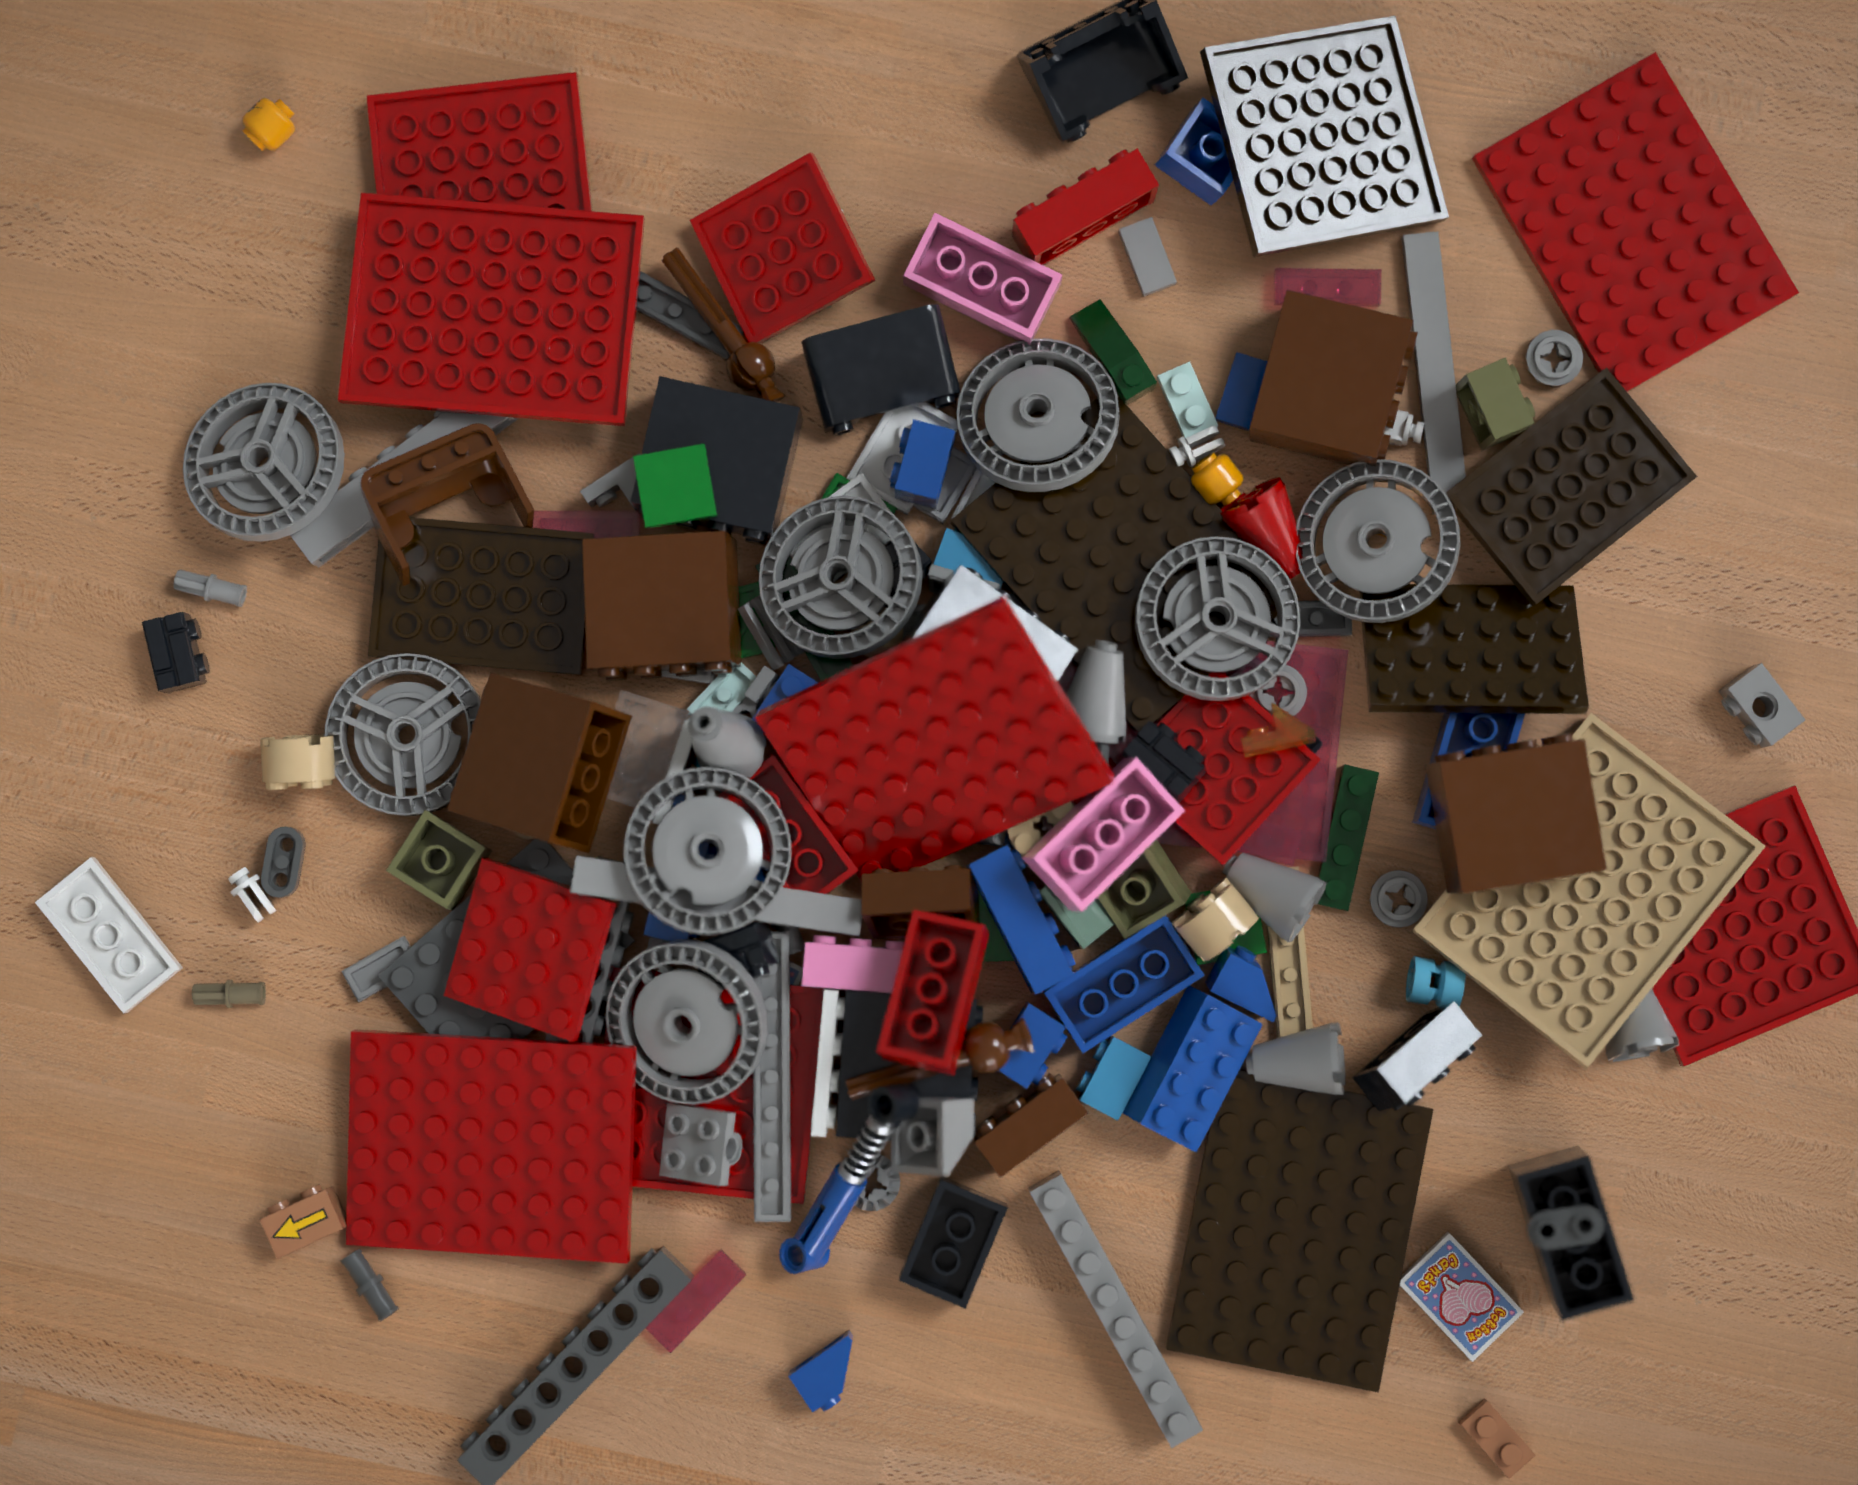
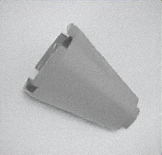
[1066,640,1126,743]
[688,706,766,778]
[1222,852,1327,943]
[1606,988,1680,1062]
[1246,1022,1345,1095]

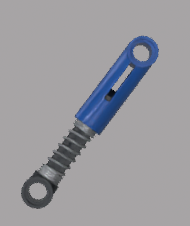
[779,1083,919,1274]

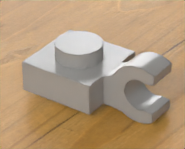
[733,665,780,719]

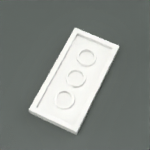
[35,857,183,1013]
[811,988,846,1137]

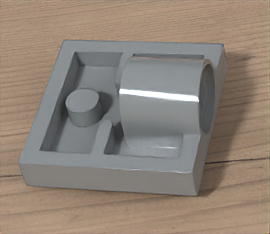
[659,1103,742,1186]

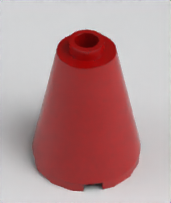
[1220,477,1303,579]

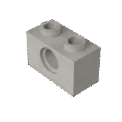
[1718,663,1805,748]

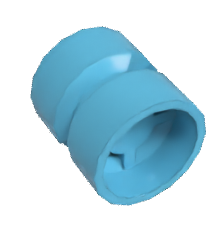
[1406,956,1465,1007]

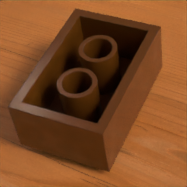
[861,865,979,939]
[974,1073,1088,1178]

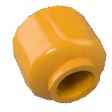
[242,98,295,151]
[1191,452,1244,506]

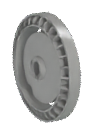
[956,339,1120,492]
[183,383,345,542]
[1296,459,1461,623]
[759,496,923,659]
[1135,536,1300,701]
[325,653,481,816]
[623,767,791,935]
[606,939,768,1104]

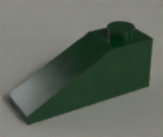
[1070,299,1157,405]

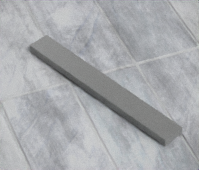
[1401,231,1466,515]
[570,856,862,937]
[753,931,791,1222]

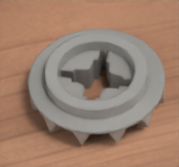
[1525,330,1583,387]
[1250,665,1307,721]
[1369,870,1427,927]
[855,1155,900,1211]

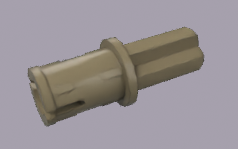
[192,980,266,1008]

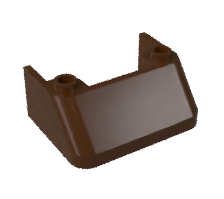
[361,423,534,586]

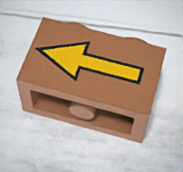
[259,1184,347,1259]

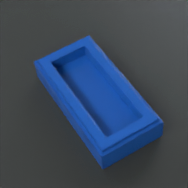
[1215,352,1268,431]

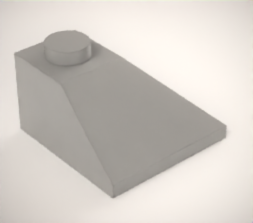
[891,1097,974,1176]

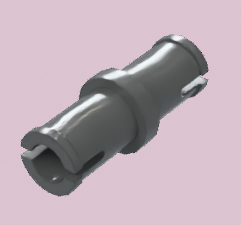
[341,1249,399,1322]

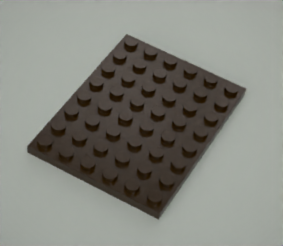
[950,395,1299,734]
[1166,1070,1434,1393]

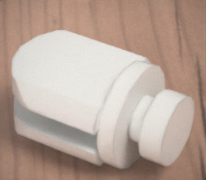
[1384,410,1425,446]
[1169,425,1226,467]
[228,867,276,923]

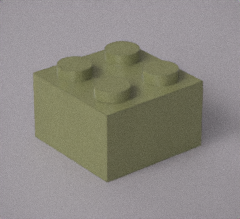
[1456,357,1535,451]
[386,810,492,911]
[1098,839,1192,939]

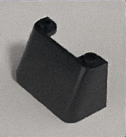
[1017,0,1188,142]
[801,304,961,436]

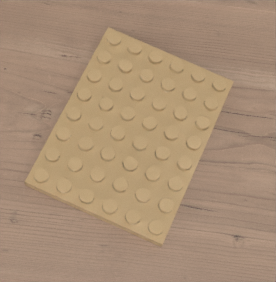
[1412,713,1765,1069]

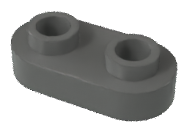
[261,827,306,898]
[1527,1205,1604,1249]

